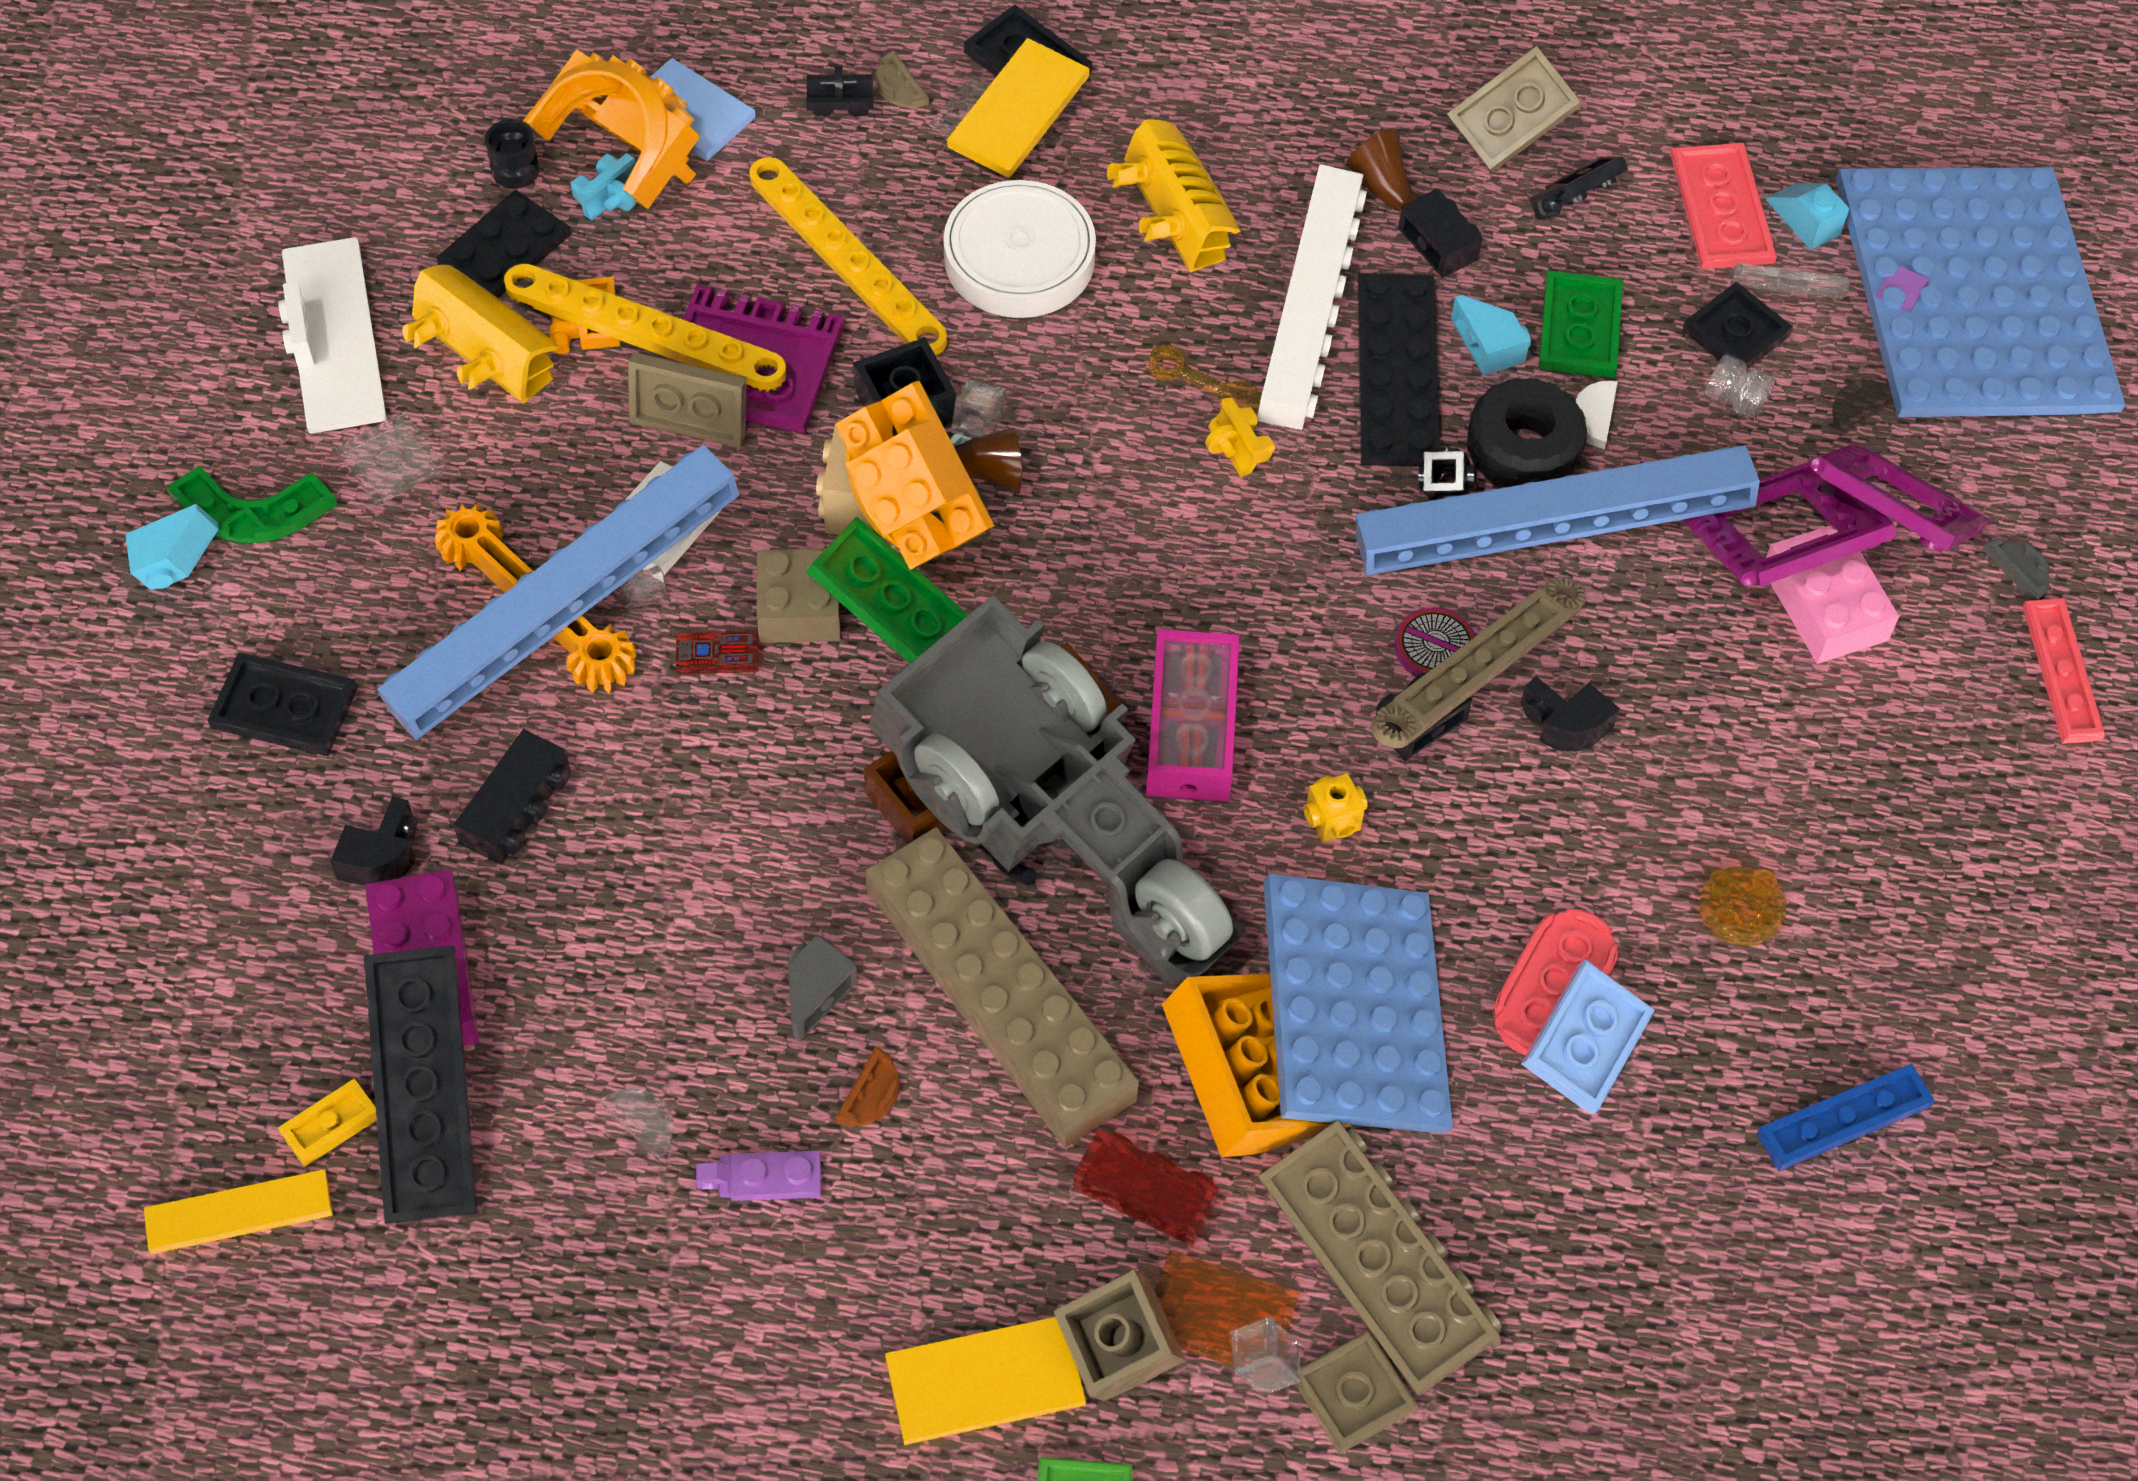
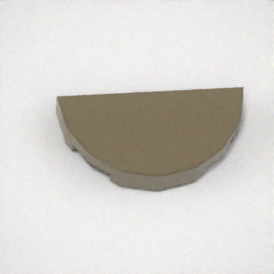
[875,50,929,108]

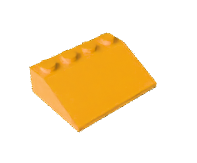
[1162,974,1350,1157]

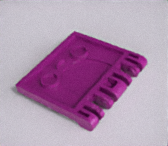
[667,284,846,434]

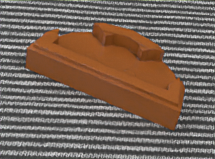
[835,1046,900,1127]

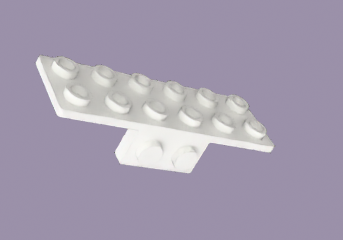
[278,237,387,434]

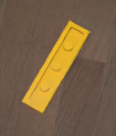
[144,1169,333,1254]

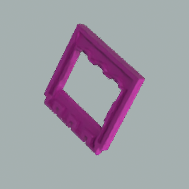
[1811,443,1990,552]
[1683,461,1896,587]

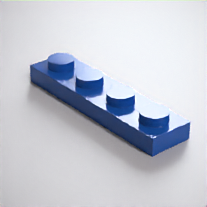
[1756,1064,1935,1172]

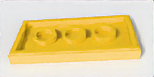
[947,38,1089,179]
[885,1317,1086,1445]

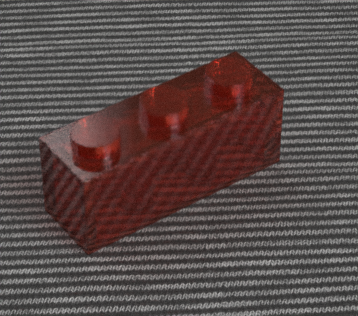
[1073,1129,1219,1247]

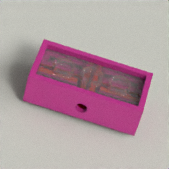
[1146,629,1240,802]

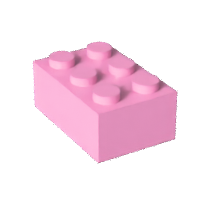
[1766,525,1899,664]

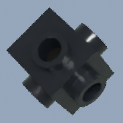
[1418,447,1477,500]

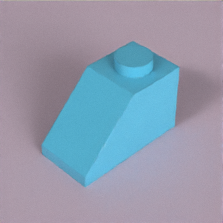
[1766,183,1850,250]
[1451,295,1531,376]
[125,504,219,590]

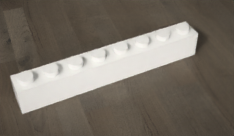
[1257,164,1367,430]

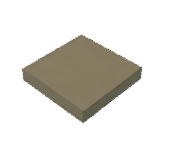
[1290,1330,1419,1455]

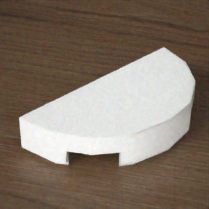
[1576,381,1618,449]

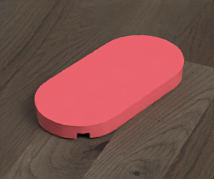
[1493,909,1618,1055]

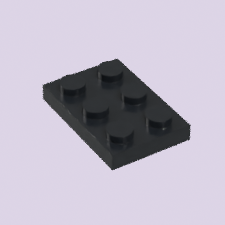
[964,4,1092,77]
[436,189,572,298]
[207,652,358,756]

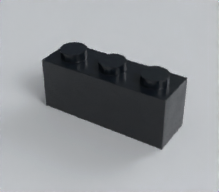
[453,729,571,865]

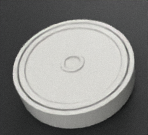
[944,180,1096,318]

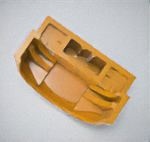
[523,49,701,209]
[835,381,994,570]

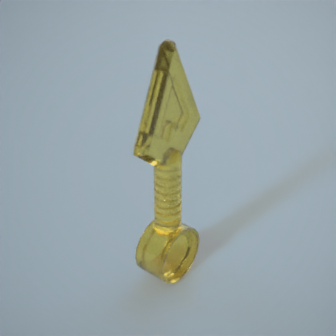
[1148,345,1262,416]

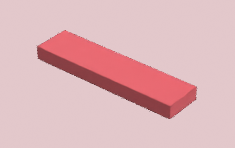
[2023,598,2105,744]

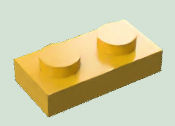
[278,1078,377,1168]

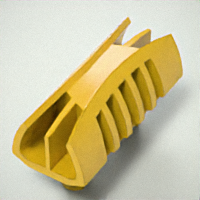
[1107,119,1240,272]
[402,265,559,404]

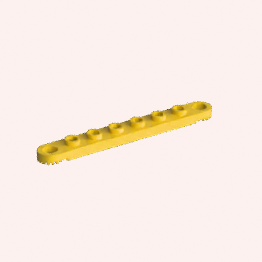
[750,157,947,356]
[504,264,786,392]

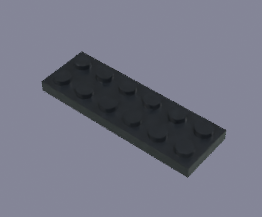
[1357,273,1440,467]
[364,946,478,1225]

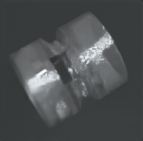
[1704,353,1776,421]

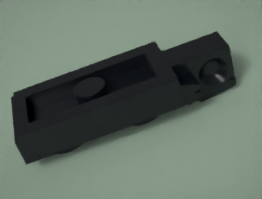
[1529,156,1628,219]

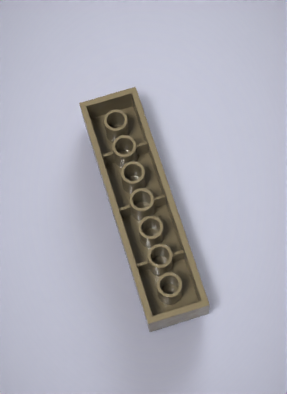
[866,827,1139,1148]

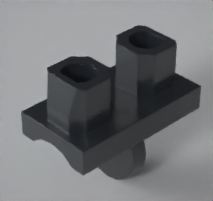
[806,65,873,116]

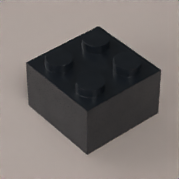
[853,337,957,437]

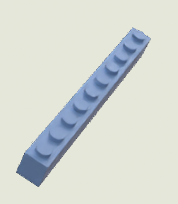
[377,444,739,740]
[1356,445,1760,576]

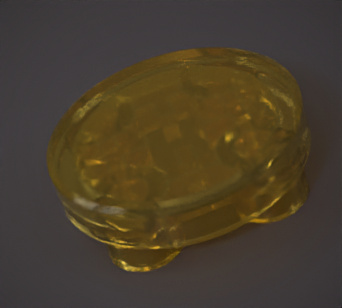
[1699,867,1786,947]

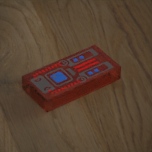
[676,631,759,674]

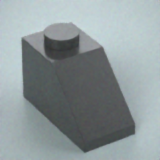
[788,935,858,1042]

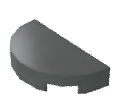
[1983,539,2050,600]

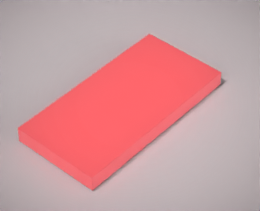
[1670,143,1777,269]

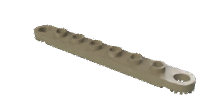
[1371,576,1586,748]

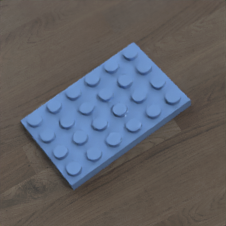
[1263,874,1453,1133]

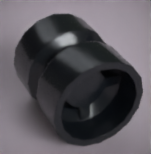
[485,119,539,189]

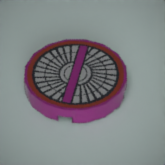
[1394,607,1475,676]

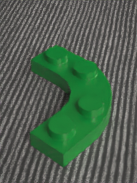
[167,466,337,543]

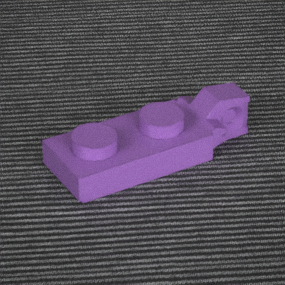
[696,1151,821,1201]

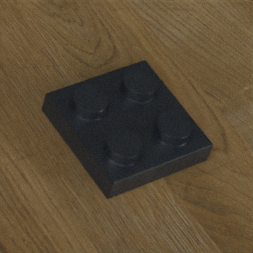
[1682,281,1793,376]

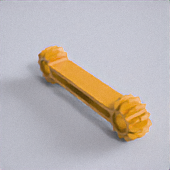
[434,503,636,693]

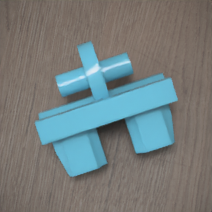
[570,153,636,221]

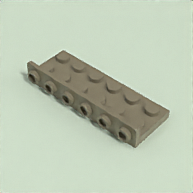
[1258,1120,1502,1397]

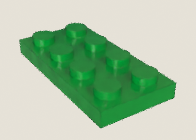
[806,516,969,664]

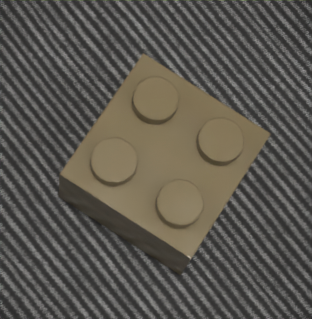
[756,549,841,643]
[1053,1270,1186,1402]

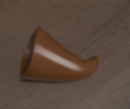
[1346,129,1419,211]
[954,428,1023,494]

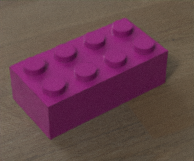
[365,869,480,1045]

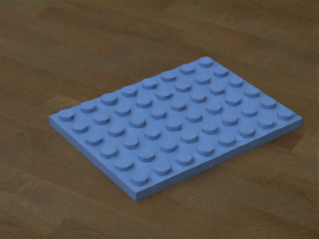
[1835,167,2126,417]

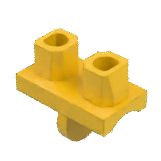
[1205,398,1275,477]

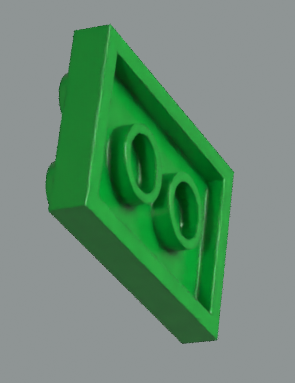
[1538,270,1623,379]

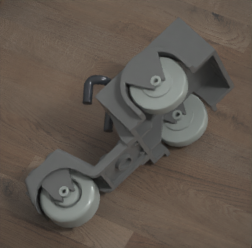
[869,595,1245,983]

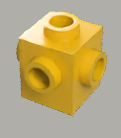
[1303,773,1367,843]

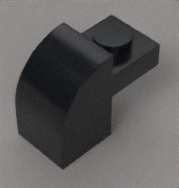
[1520,676,1620,752]
[330,797,417,886]

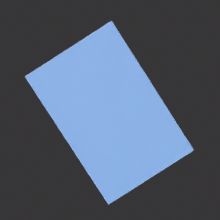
[651,58,756,161]
[1521,959,1655,1114]

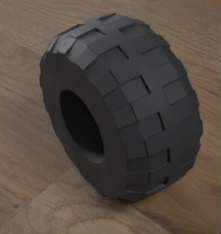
[1467,378,1587,488]

